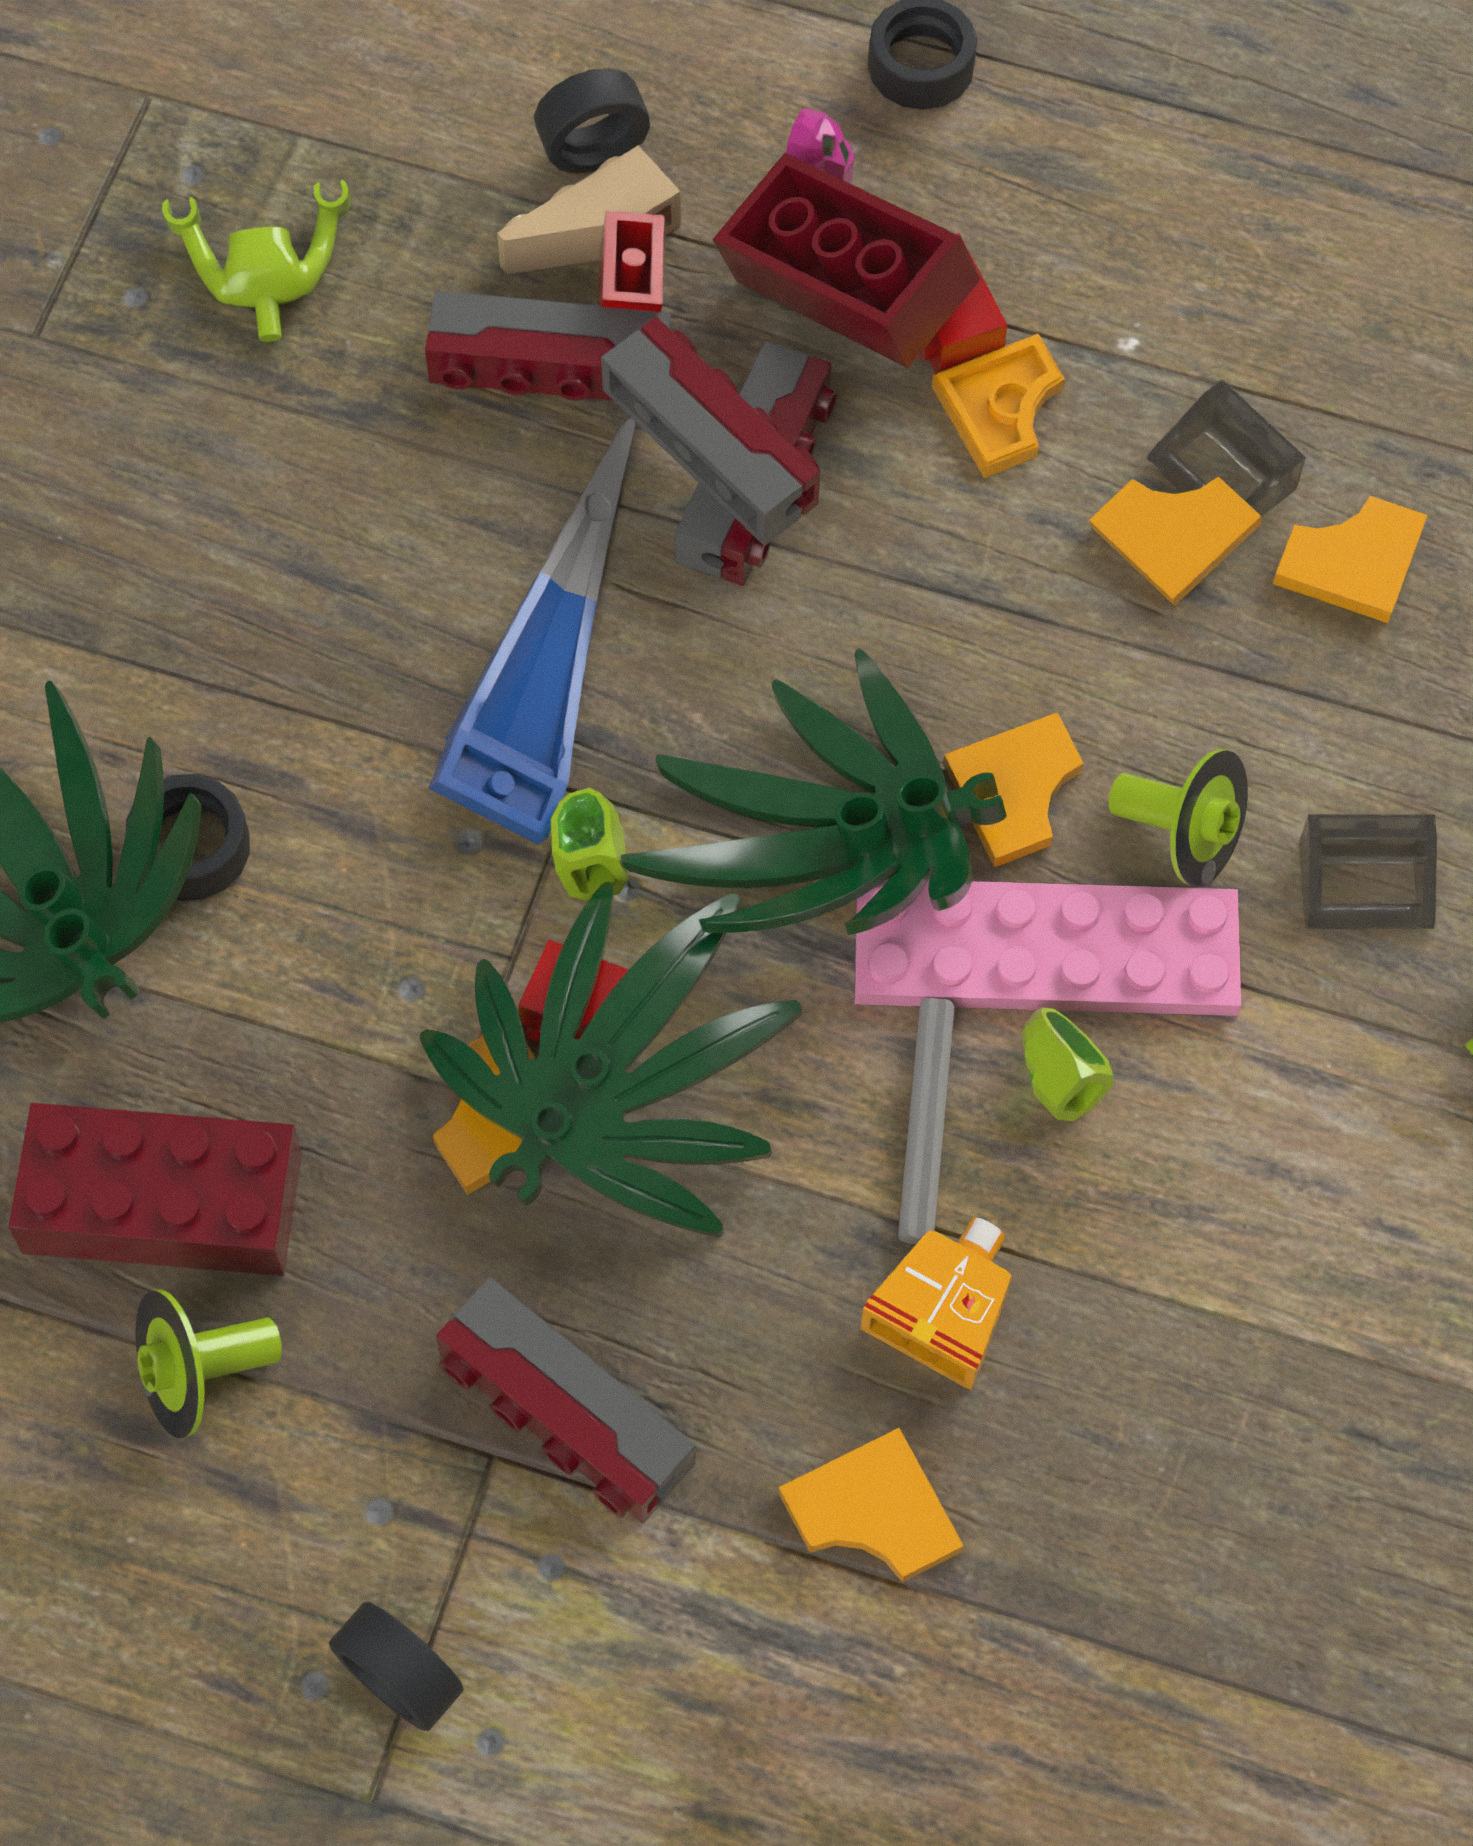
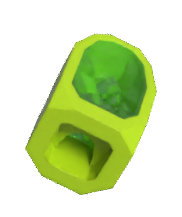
[550,788,629,901]
[1021,1007,1113,1121]

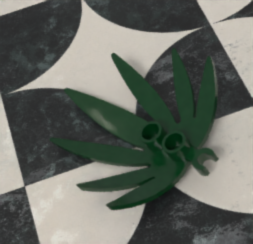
[620,648,1007,935]
[0,680,201,1023]
[419,882,802,1237]

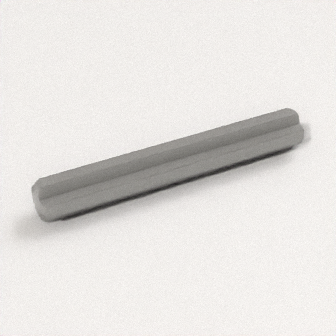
[898,997,955,1244]

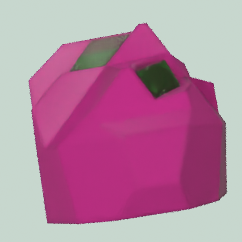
[786,108,854,183]

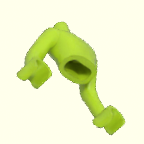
[162,180,351,342]

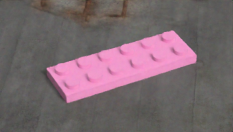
[854,879,1241,1016]

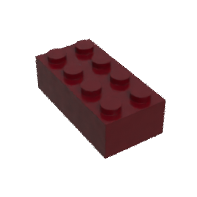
[712,153,981,369]
[8,1102,302,1276]

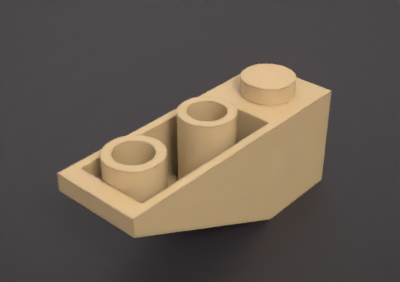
[497,145,681,275]

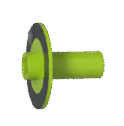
[1108,749,1248,887]
[135,1289,282,1438]

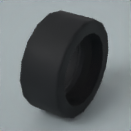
[868,0,977,110]
[534,68,651,174]
[126,774,250,901]
[329,1602,464,1731]

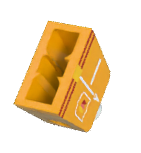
[860,1217,1012,1391]

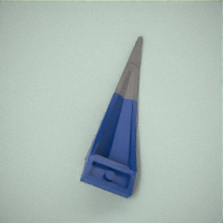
[428,418,635,844]

